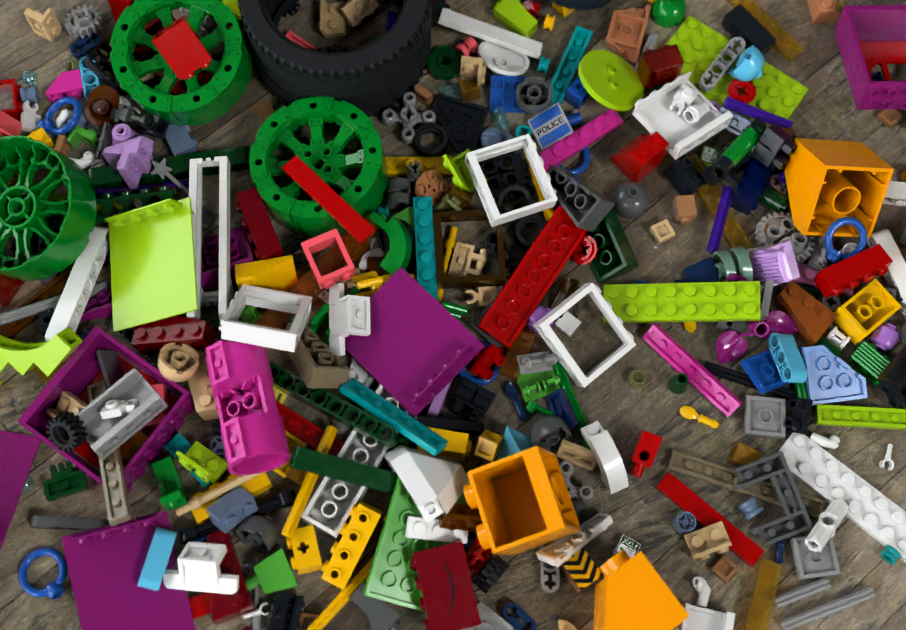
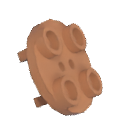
[414,170,449,207]

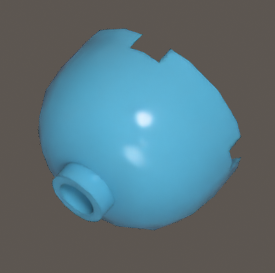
[729,45,764,82]

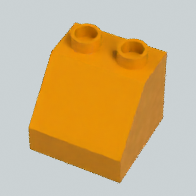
[784,138,894,238]
[593,549,690,630]

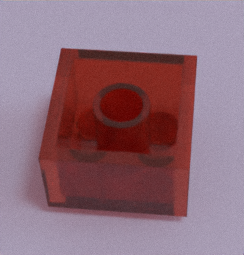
[637,44,684,90]

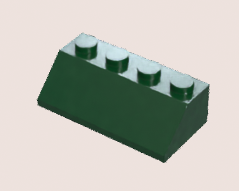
[583,207,639,283]

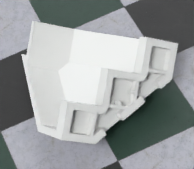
[384,445,470,523]

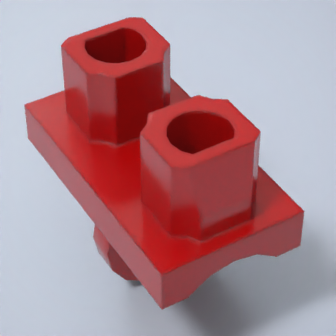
[469,343,506,381]
[465,536,492,579]

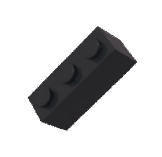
[721,4,776,55]

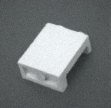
[675,602,735,630]

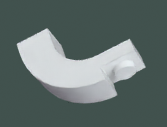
[580,421,629,494]

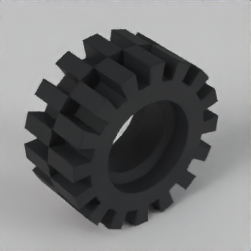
[46,411,87,452]
[473,555,510,594]

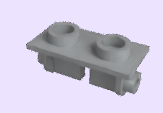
[808,236,829,271]
[517,351,558,375]

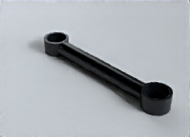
[178,489,297,544]

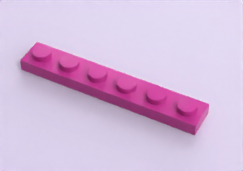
[538,109,623,172]
[642,323,743,417]

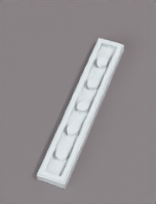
[438,8,543,59]

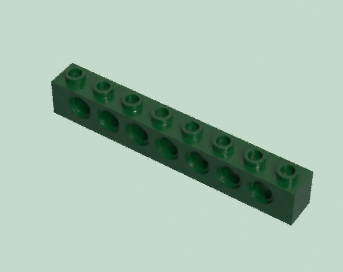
[21,185,178,228]

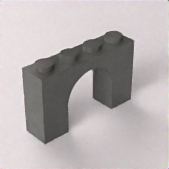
[350,582,401,630]

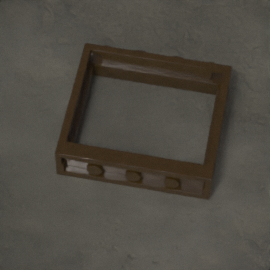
[433,209,509,289]

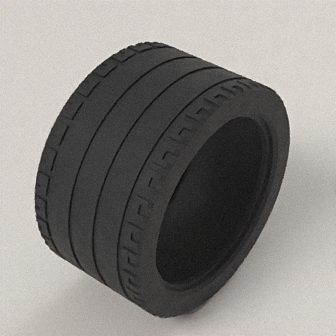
[238,0,432,117]

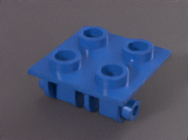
[490,75,527,113]

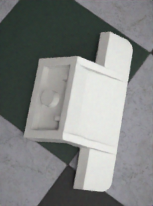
[329,283,371,357]
[163,542,239,594]

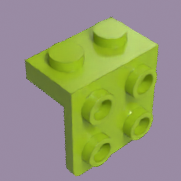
[442,149,488,193]

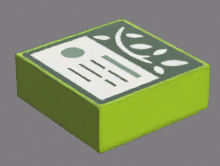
[698,145,722,167]

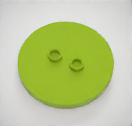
[578,50,644,111]

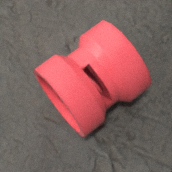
[454,36,479,56]

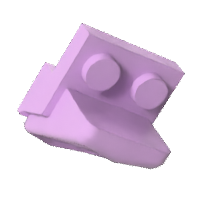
[102,136,154,189]
[749,240,800,286]

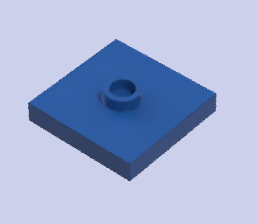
[740,349,790,395]

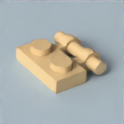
[447,242,487,277]

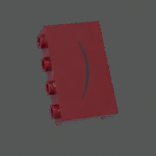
[410,539,481,630]

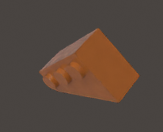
[774,281,838,347]

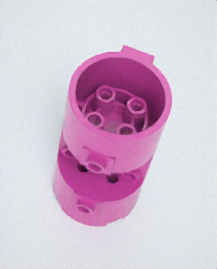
[206,340,291,475]

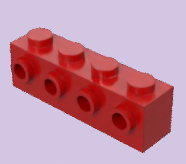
[813,244,893,298]

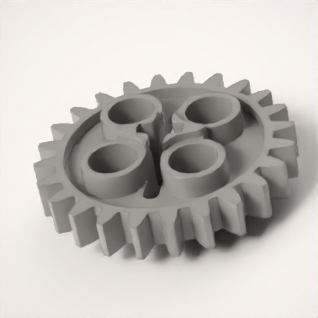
[754,211,815,264]

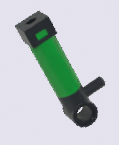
[703,117,768,188]

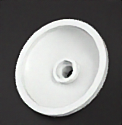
[478,41,530,76]

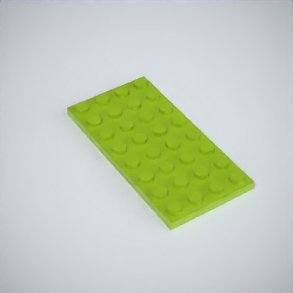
[652,15,809,126]

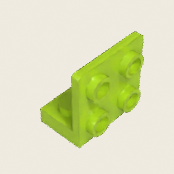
[175,441,228,484]

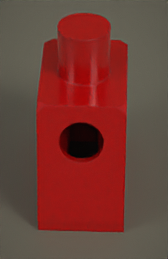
[629,430,663,478]

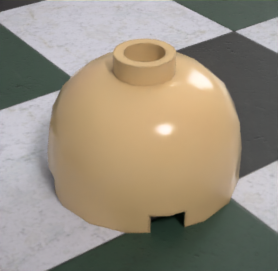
[157,342,199,382]

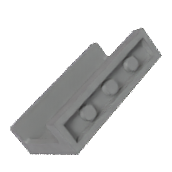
[74,368,168,460]

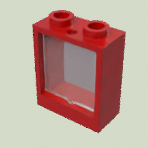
[0,79,23,120]

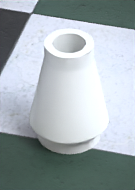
[683,102,709,124]

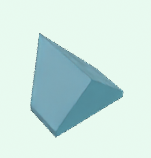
[497,426,534,460]

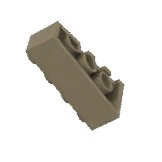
[286,322,351,389]

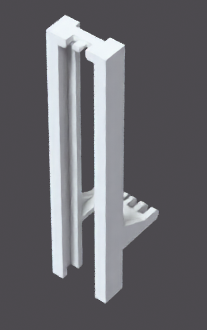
[187,156,235,320]

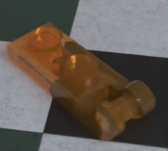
[499,329,537,381]

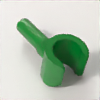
[524,401,553,416]

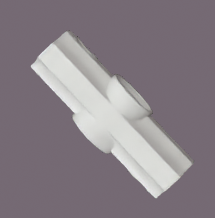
[805,498,849,552]

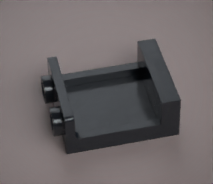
[877,346,906,409]

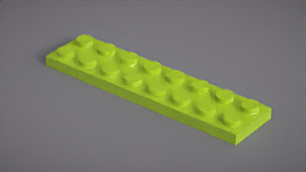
[603,281,761,323]

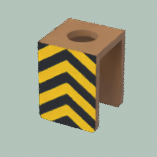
[559,547,603,593]

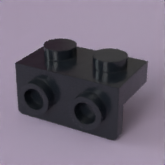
[663,155,706,195]
[265,591,305,630]

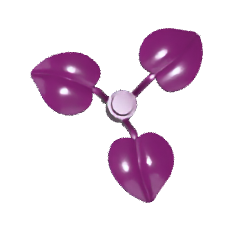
[716,273,798,363]

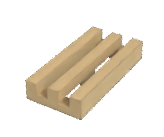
[556,439,597,471]

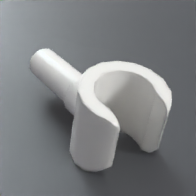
[879,444,894,471]
[242,603,270,619]

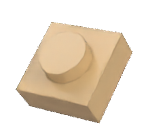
[649,219,676,245]

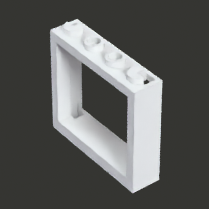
[464,134,558,227]
[533,283,636,388]
[219,284,312,352]

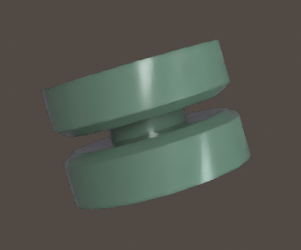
[712,246,753,282]

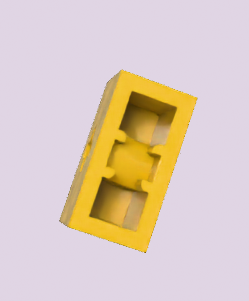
[286,525,322,575]

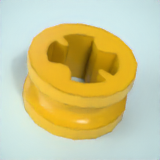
[543,14,556,31]

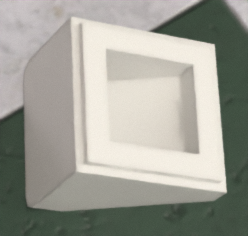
[555,311,582,337]

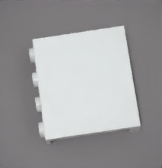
[633,71,733,160]

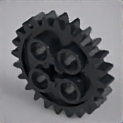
[477,144,530,203]

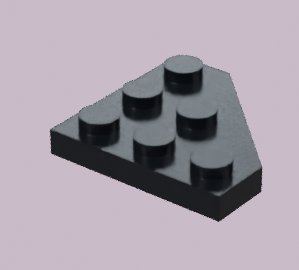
[432,93,489,154]

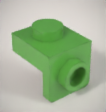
[67,125,99,149]

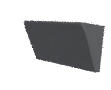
[96,350,123,388]

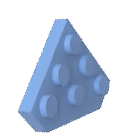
[802,345,868,405]

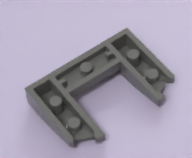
[733,451,813,546]

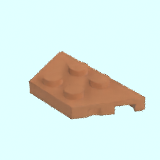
[605,5,651,66]

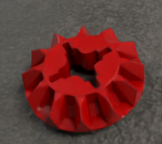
[727,79,756,104]
[571,235,599,265]

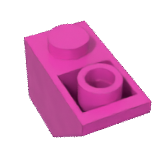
[46,69,85,104]

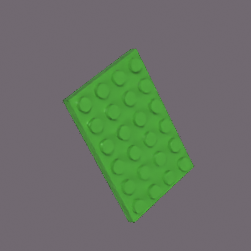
[363,476,468,612]

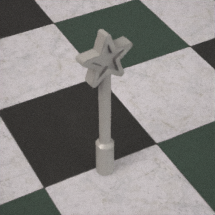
[151,158,206,206]
[244,556,261,630]

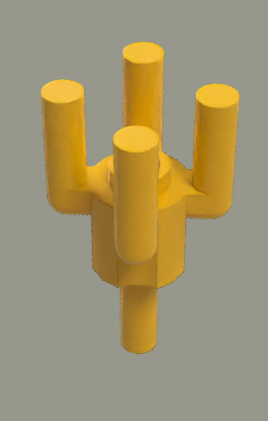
[351,271,416,298]

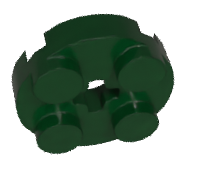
[427,45,462,80]

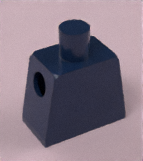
[674,257,720,283]

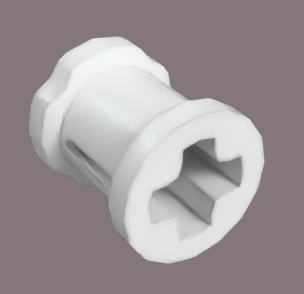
[825,326,851,351]

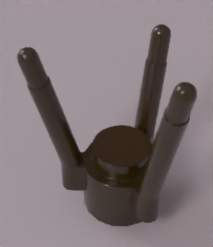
[549,277,580,319]

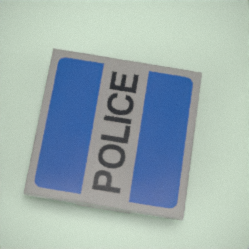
[527,102,574,151]

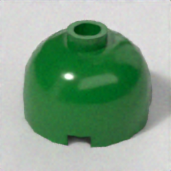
[651,0,687,28]

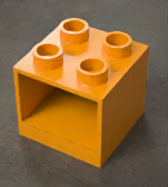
[463,446,582,555]

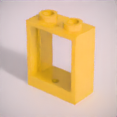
[417,427,472,462]

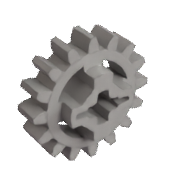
[64,4,104,39]

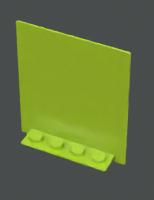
[105,197,198,332]

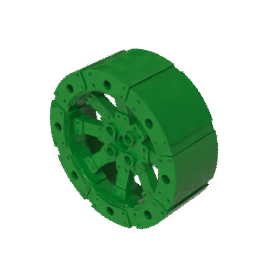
[110,0,252,126]
[249,96,388,237]
[0,135,97,281]

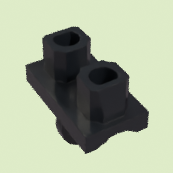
[784,397,815,435]

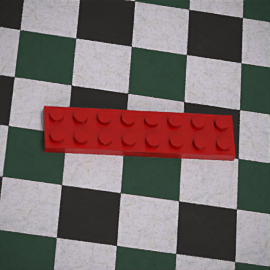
[477,205,587,349]

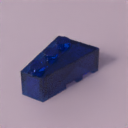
[730,157,774,215]

